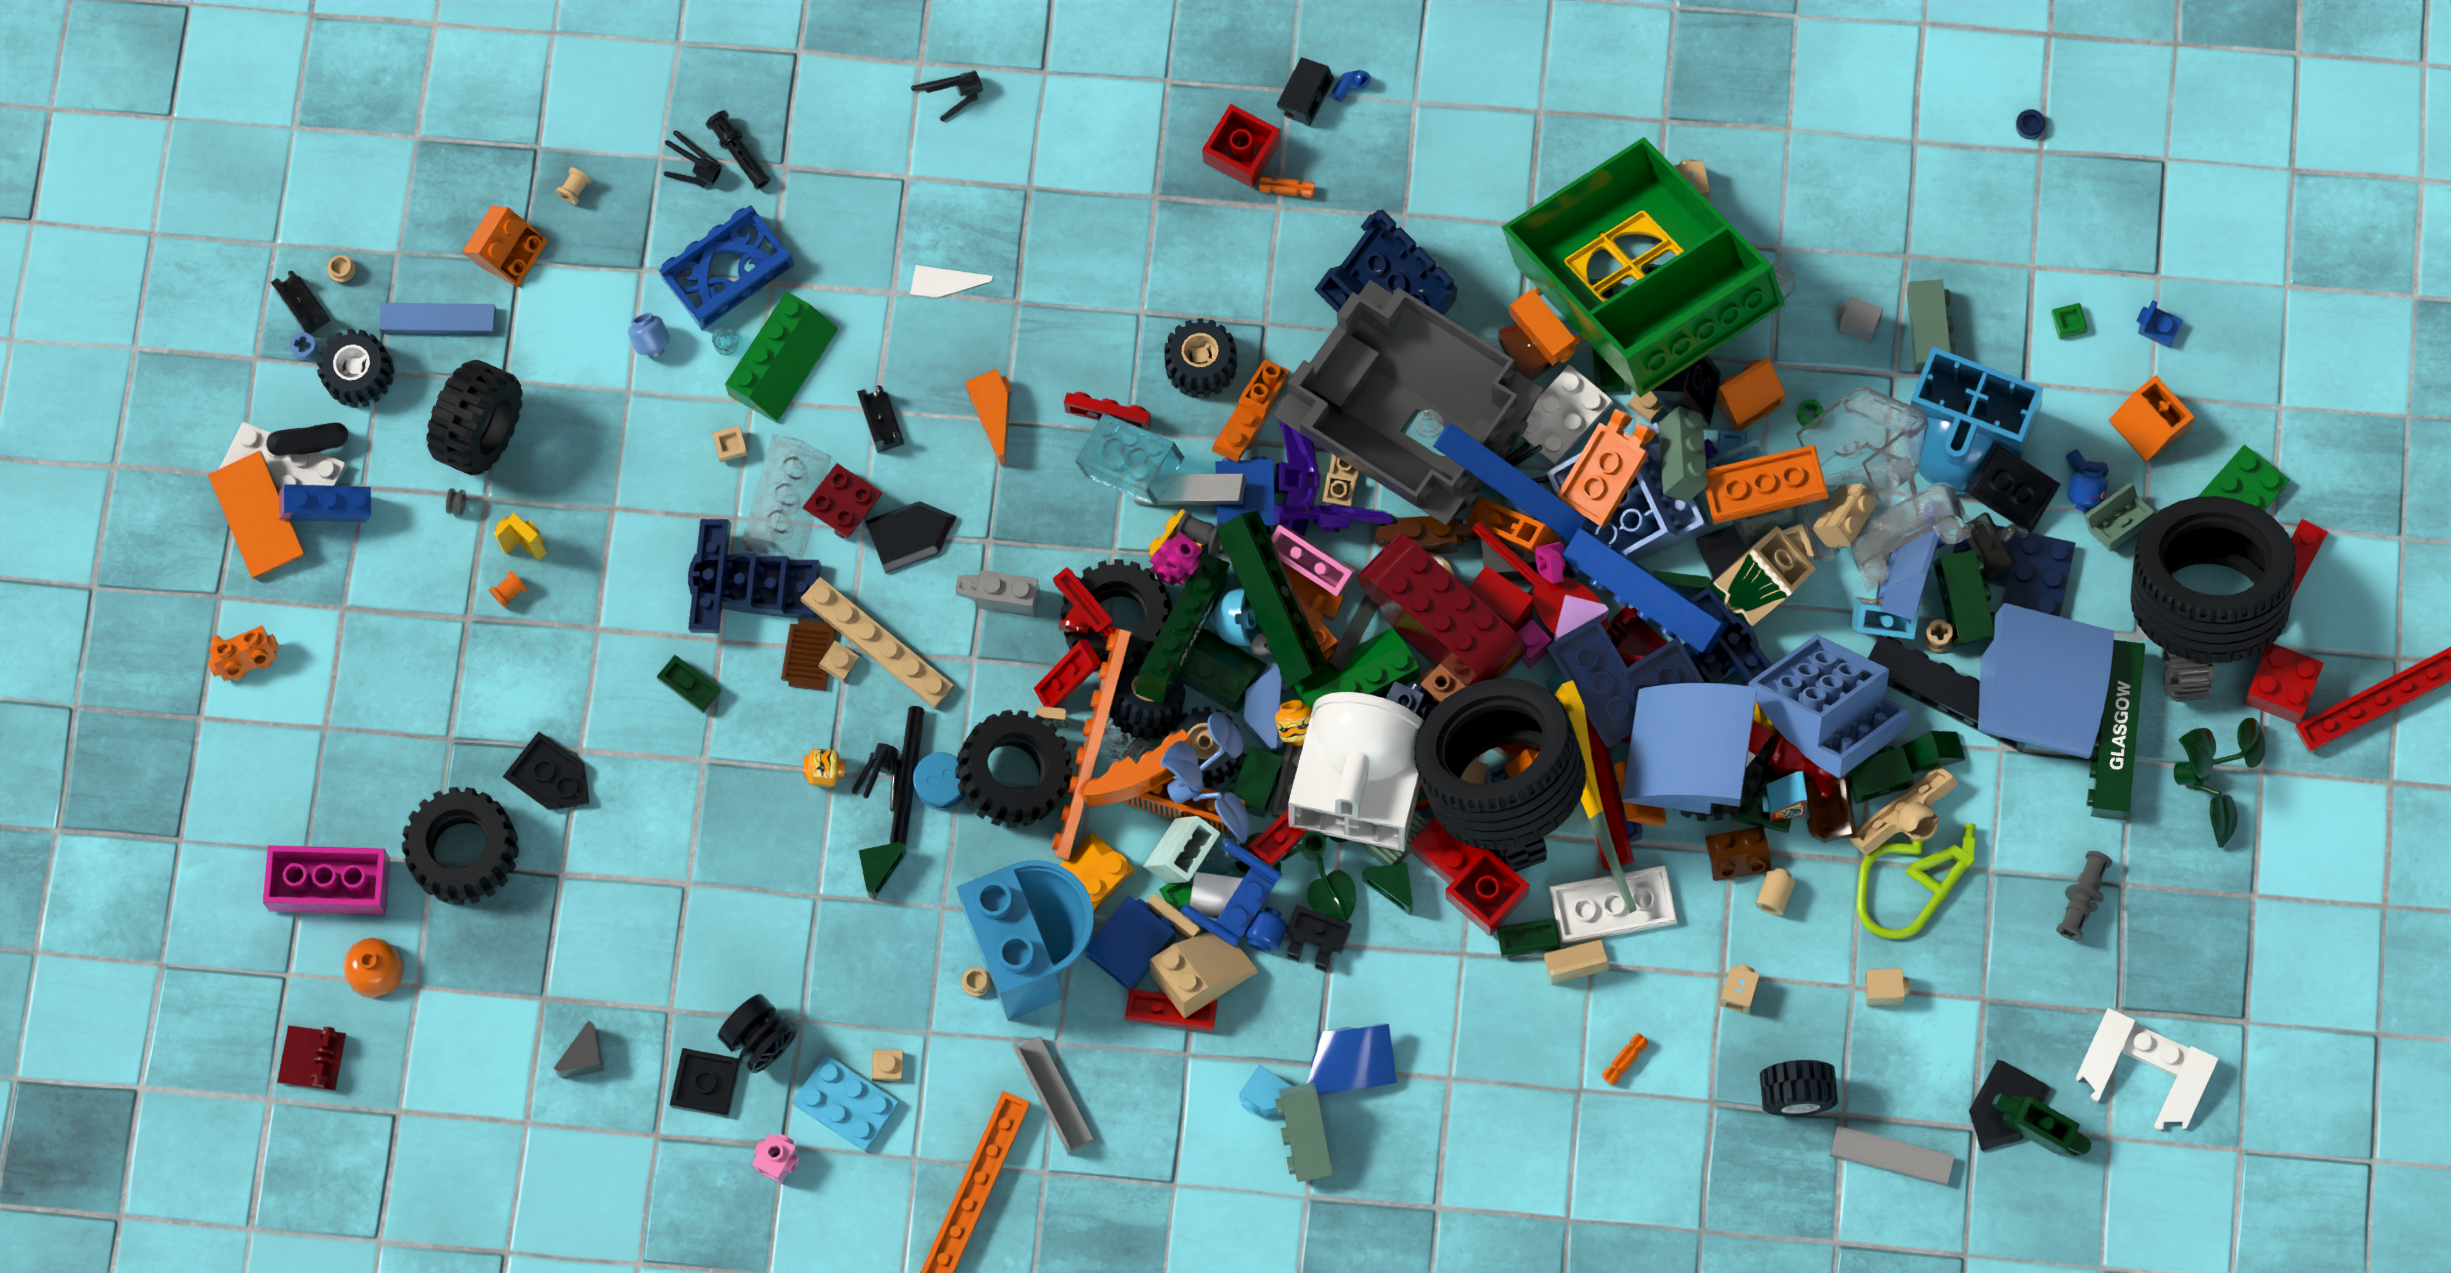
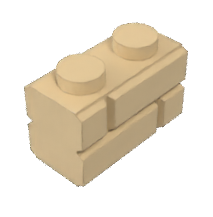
[1813,484,1877,548]

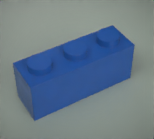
[279,484,371,522]

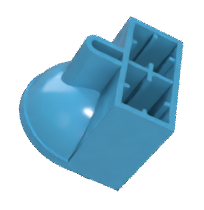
[1907,346,2043,496]
[956,860,1094,1021]

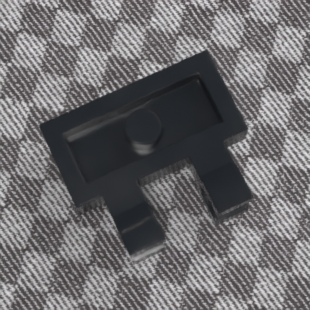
[1286,904,1352,972]

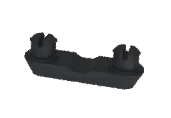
[266,423,348,456]

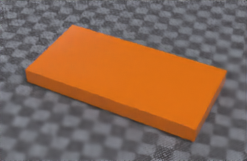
[1705,444,1828,524]
[208,450,306,579]

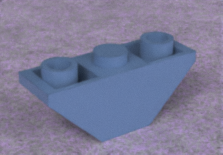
[1243,664,1288,755]

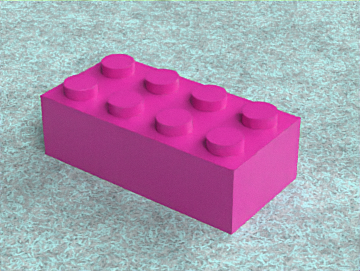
[263,845,391,915]

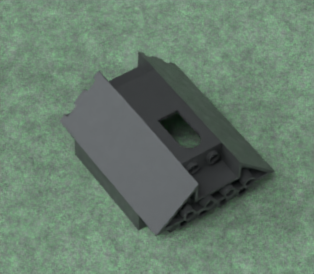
[1272,280,1543,525]

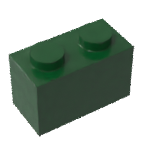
[1228,746,1283,818]
[1846,746,1914,804]

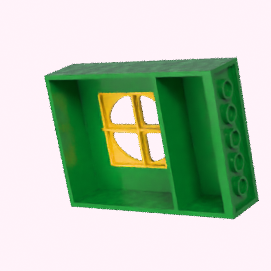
[1502,137,1785,397]

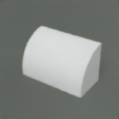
[1190,872,1243,917]

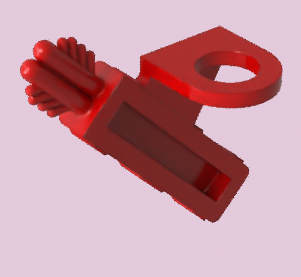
[1053,567,1119,644]

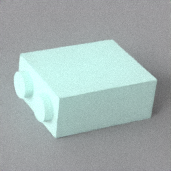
[1143,816,1220,884]

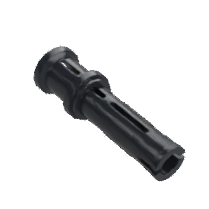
[705,110,771,190]

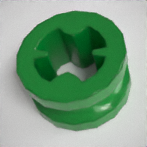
[1796,399,1824,428]

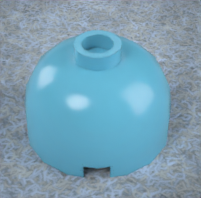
[1211,588,1262,647]

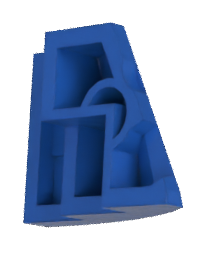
[1307,1023,1397,1095]

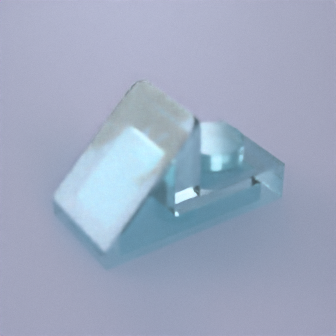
[1193,832,1239,876]

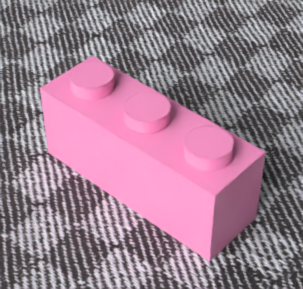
[1271,524,1357,596]

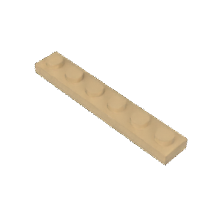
[801,577,954,710]

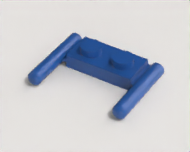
[1181,840,1282,947]

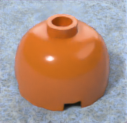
[343,937,404,999]

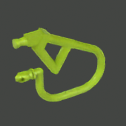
[1856,823,1976,940]

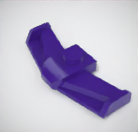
[1275,421,1321,536]
[1273,505,1392,532]

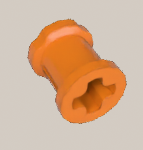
[489,571,527,609]

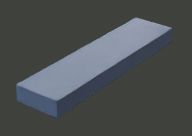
[379,303,496,334]

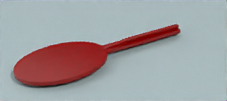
[1471,521,1608,635]

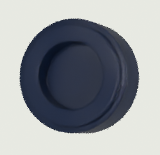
[2016,109,2045,139]

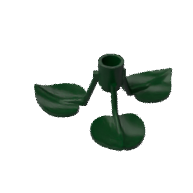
[2174,718,2265,848]
[1230,831,1356,921]

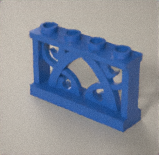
[659,205,794,331]

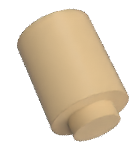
[1755,868,1795,916]

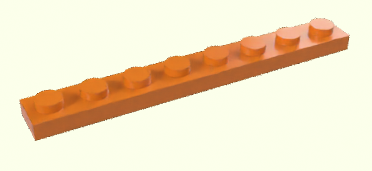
[1051,629,1131,860]
[920,1091,1031,1273]

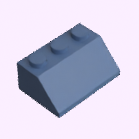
[1878,524,1943,621]

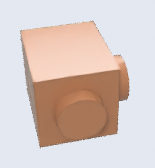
[1420,663,1466,706]

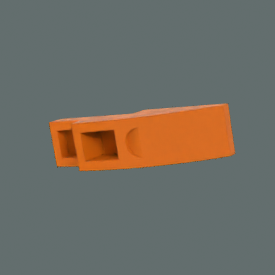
[1212,359,1290,463]
[1082,729,1193,807]

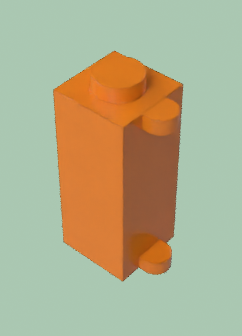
[1510,288,1582,366]

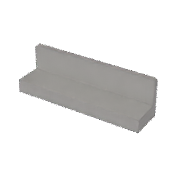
[1012,1036,1094,1155]

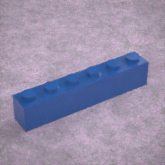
[1562,527,1729,655]

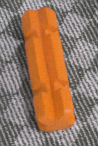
[1259,175,1315,198]
[1602,1033,1648,1086]

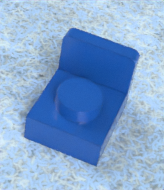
[2136,300,2183,348]

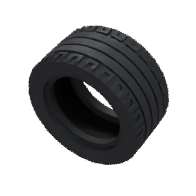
[2130,496,2296,663]
[1414,678,1586,850]

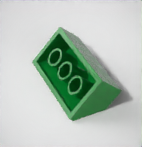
[725,291,838,423]
[1292,628,1420,710]

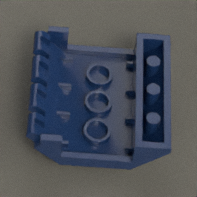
[1314,209,1458,316]

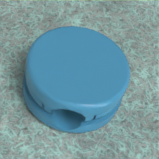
[913,752,966,810]

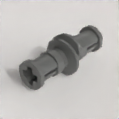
[1176,511,1229,557]
[2056,851,2112,941]

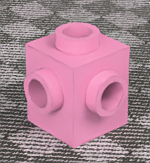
[752,1133,799,1184]

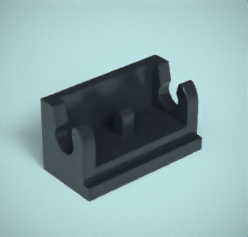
[1277,57,1334,127]
[271,271,331,334]
[857,385,905,453]

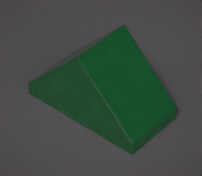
[1901,731,1966,774]
[859,842,907,900]
[1362,863,1413,915]

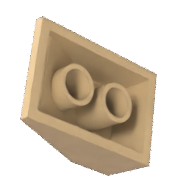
[1150,932,1258,1019]

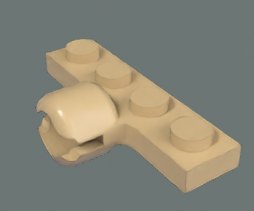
[1848,765,1958,855]

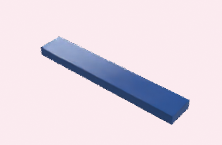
[1433,422,1587,542]

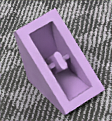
[1554,595,1609,642]

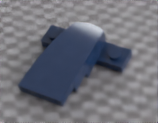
[688,519,821,633]
[1682,586,1773,685]

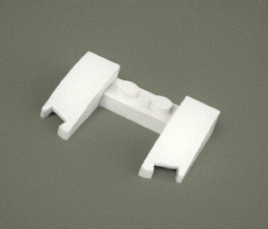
[2075,1008,2219,1130]

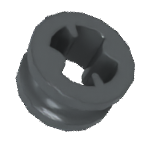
[446,488,466,515]

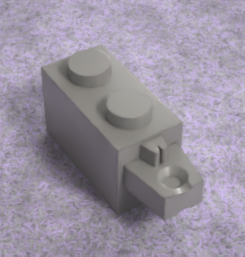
[955,570,1040,617]

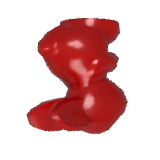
[1766,731,1834,797]

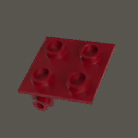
[802,463,883,539]
[1607,606,1667,656]
[277,1025,346,1091]

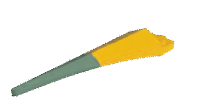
[1554,680,1637,913]

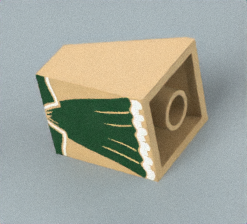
[1710,526,1816,627]

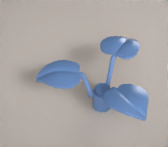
[1160,712,1249,844]

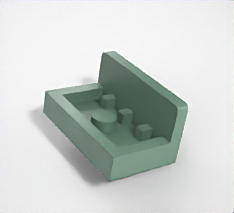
[2085,483,2155,552]

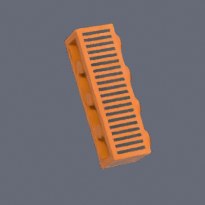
[1125,778,1246,839]

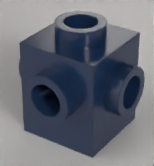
[1386,681,1433,721]

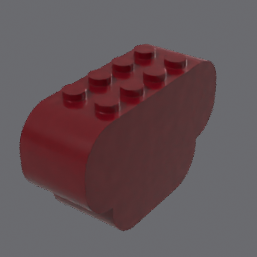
[1357,533,1527,686]

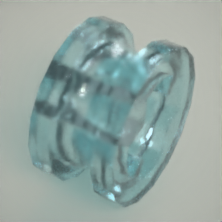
[712,327,739,355]

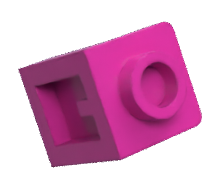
[1535,541,1566,584]

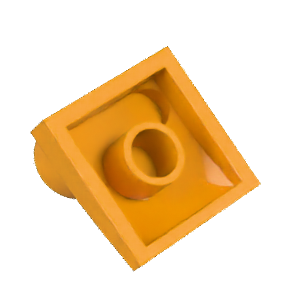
[1060,832,1135,913]

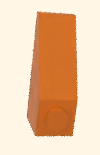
[965,369,1012,466]
[1466,497,1561,559]

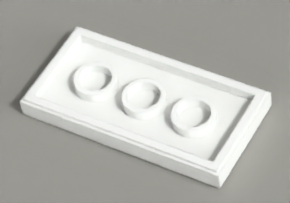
[1549,865,1677,945]

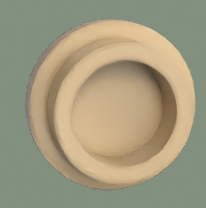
[327,255,356,283]
[961,967,991,997]

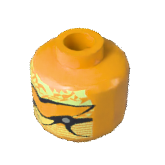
[1275,700,1312,746]
[803,749,845,787]

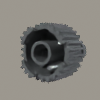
[2161,648,2215,702]

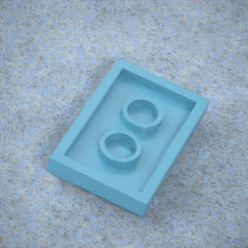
[792,1054,900,1153]

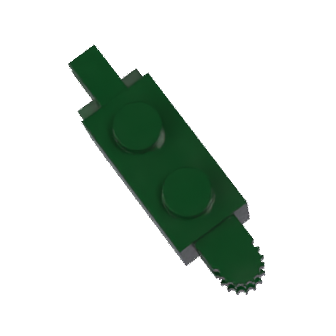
[1990,1094,2092,1156]

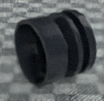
[717,994,797,1073]

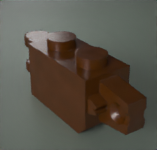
[1375,516,1479,554]

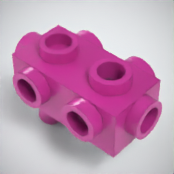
[1149,532,1203,586]

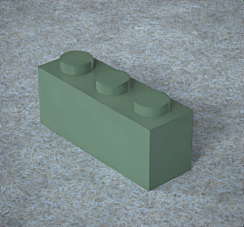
[1907,279,1956,373]
[1658,406,1708,503]
[1275,1083,1333,1182]

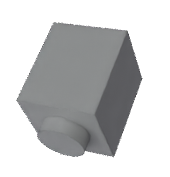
[1836,297,1883,344]

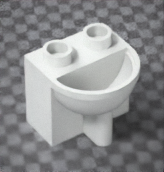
[1288,692,1424,852]

